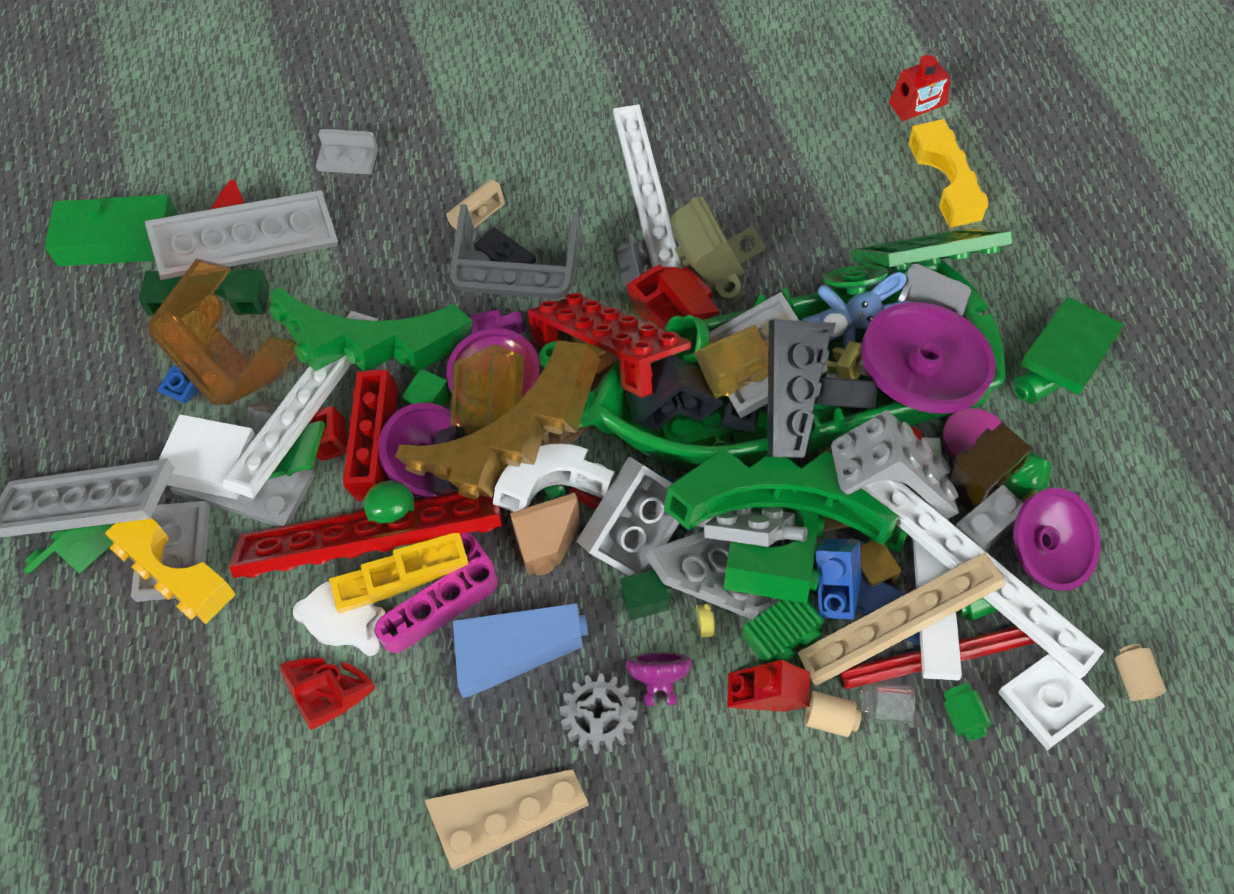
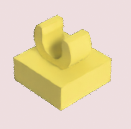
[826,341,862,380]

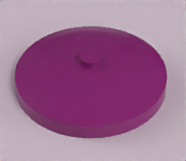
[861,302,995,413]

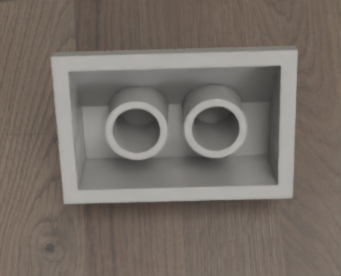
[576,457,679,576]

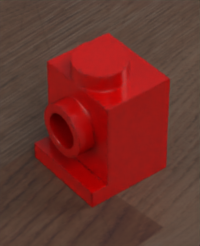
[308,406,347,461]

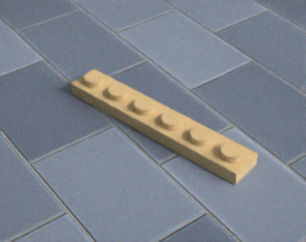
[797,552,1006,686]

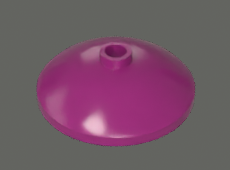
[446,328,540,416]
[378,403,470,498]
[1014,488,1100,591]

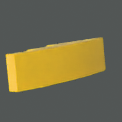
[329,533,468,614]

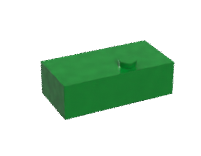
[44,194,179,267]

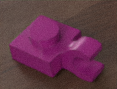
[470,309,526,333]

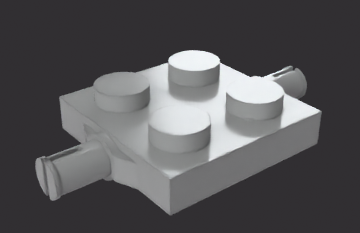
[696,507,807,547]

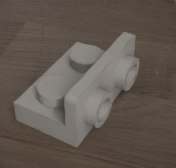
[316,129,378,174]

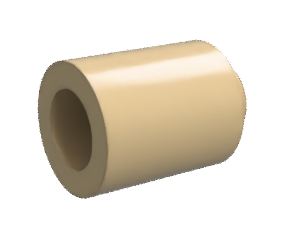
[1115,644,1166,701]
[804,691,862,737]

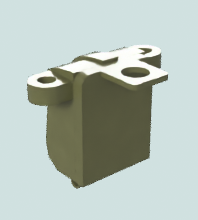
[671,196,765,303]

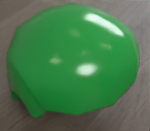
[664,315,710,364]
[364,480,415,524]

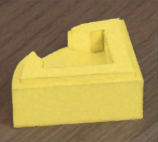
[696,603,715,638]

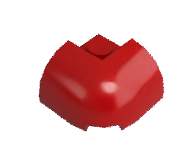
[627,264,712,330]

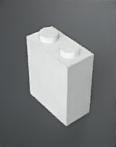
[159,414,256,499]

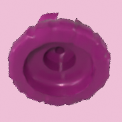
[626,652,692,706]

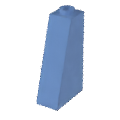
[453,603,588,698]

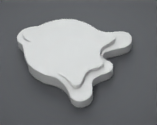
[293,581,386,656]

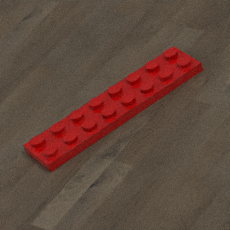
[229,490,502,578]

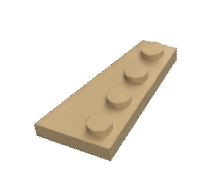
[425,769,589,871]

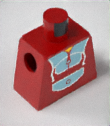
[889,55,950,121]

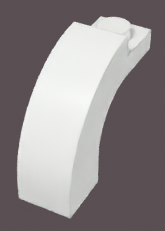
[493,444,614,512]

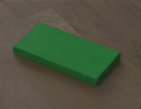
[1020,296,1124,395]

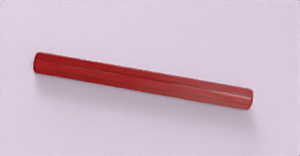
[840,626,1036,689]

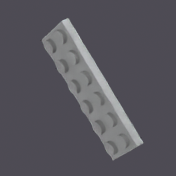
[145,190,338,280]
[0,459,175,538]

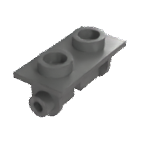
[616,233,650,295]

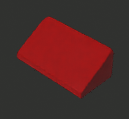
[659,269,719,320]

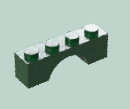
[139,269,269,316]

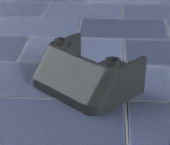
[450,204,583,299]

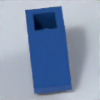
[816,539,861,619]

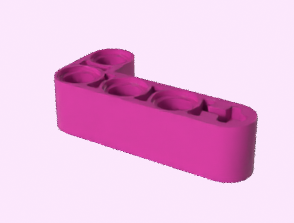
[375,533,498,653]

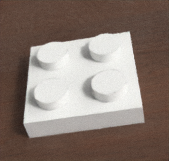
[998,654,1105,751]

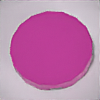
[942,408,1001,459]

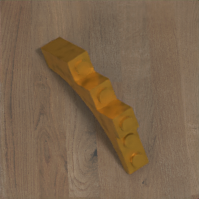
[395,340,600,499]

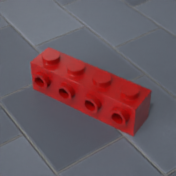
[343,370,399,501]

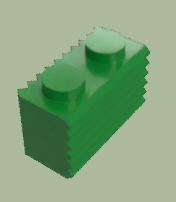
[741,599,824,665]

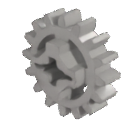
[560,673,638,754]

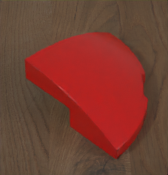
[280,658,375,730]

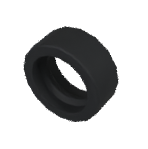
[814,378,877,409]

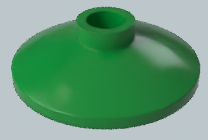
[823,265,888,295]

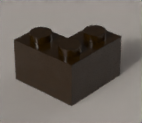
[948,422,1033,512]

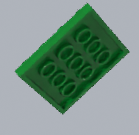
[850,229,1012,271]

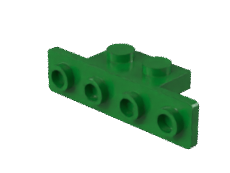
[23,523,115,576]

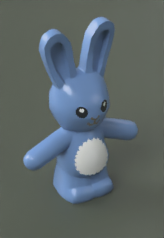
[802,272,911,350]

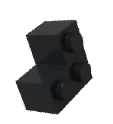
[624,355,724,431]

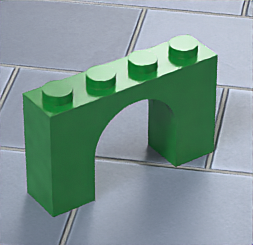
[723,507,825,604]

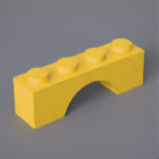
[908,119,988,228]
[105,518,236,624]

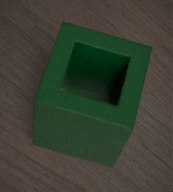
[620,570,674,621]

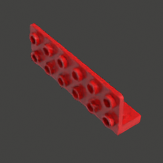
[528,293,691,398]

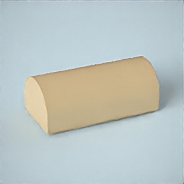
[446,179,505,230]

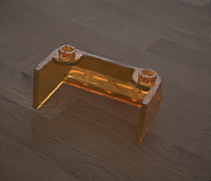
[149,258,296,405]

